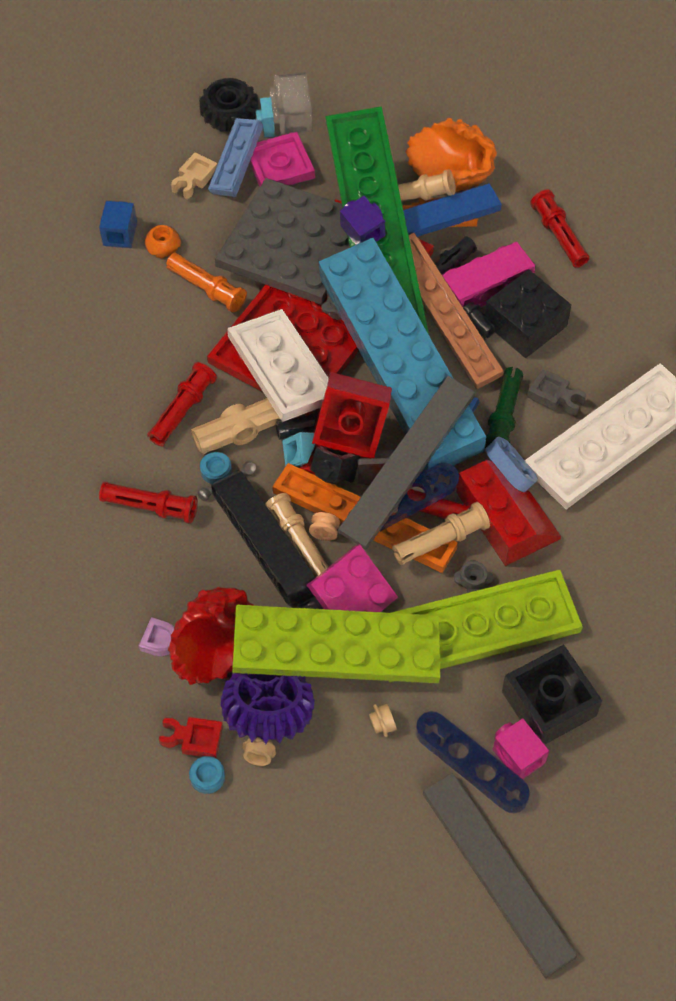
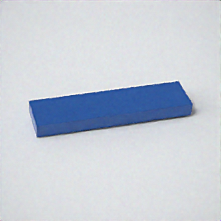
[403,183,502,237]

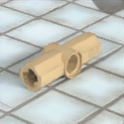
[191,398,281,455]

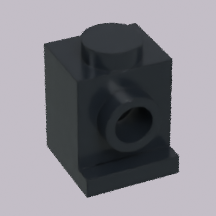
[310,446,361,484]

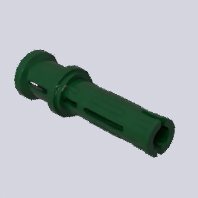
[485,367,523,449]

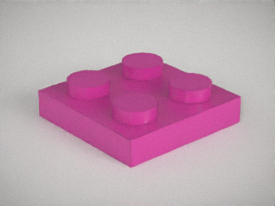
[249,132,315,187]
[307,544,398,612]

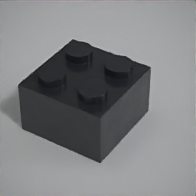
[485,269,572,359]
[502,644,602,745]

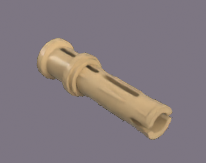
[398,169,456,202]
[265,493,329,578]
[392,502,490,565]

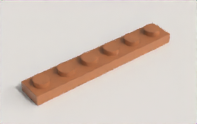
[409,233,503,390]

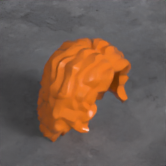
[406,118,497,193]

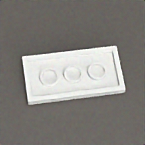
[228,309,328,422]

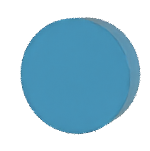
[200,452,232,484]
[189,756,225,794]

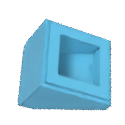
[282,432,315,467]

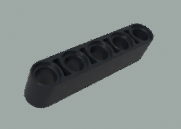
[211,470,315,606]

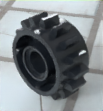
[199,78,259,132]

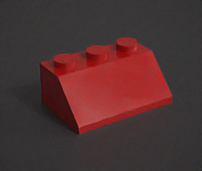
[456,460,561,566]

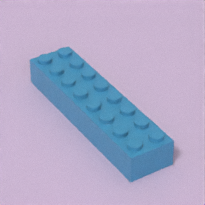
[318,238,486,478]

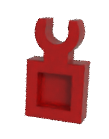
[159,717,223,759]

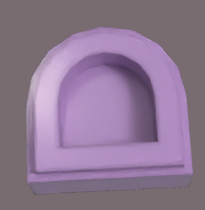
[139,617,174,656]

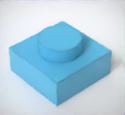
[256,97,275,138]

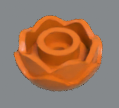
[145,225,181,258]

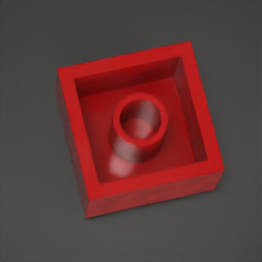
[312,372,392,459]

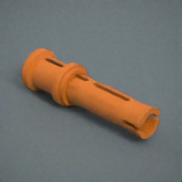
[166,253,247,313]

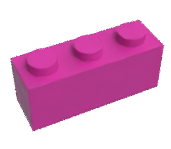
[442,242,536,307]

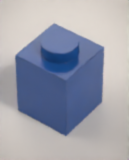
[99,201,137,248]

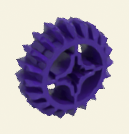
[221,673,315,745]

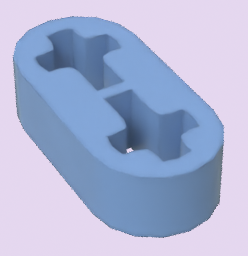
[486,437,537,492]

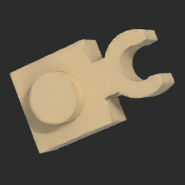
[171,152,218,199]

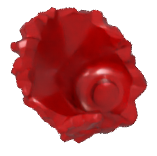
[168,587,255,685]

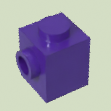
[340,196,385,245]

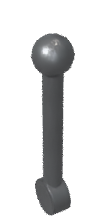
[198,461,256,500]

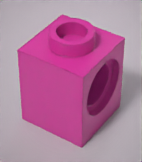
[492,718,549,782]

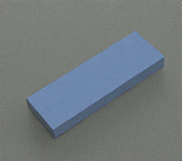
[208,118,264,197]

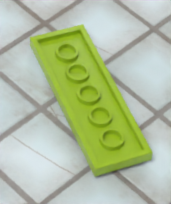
[389,569,583,683]
[232,605,440,683]

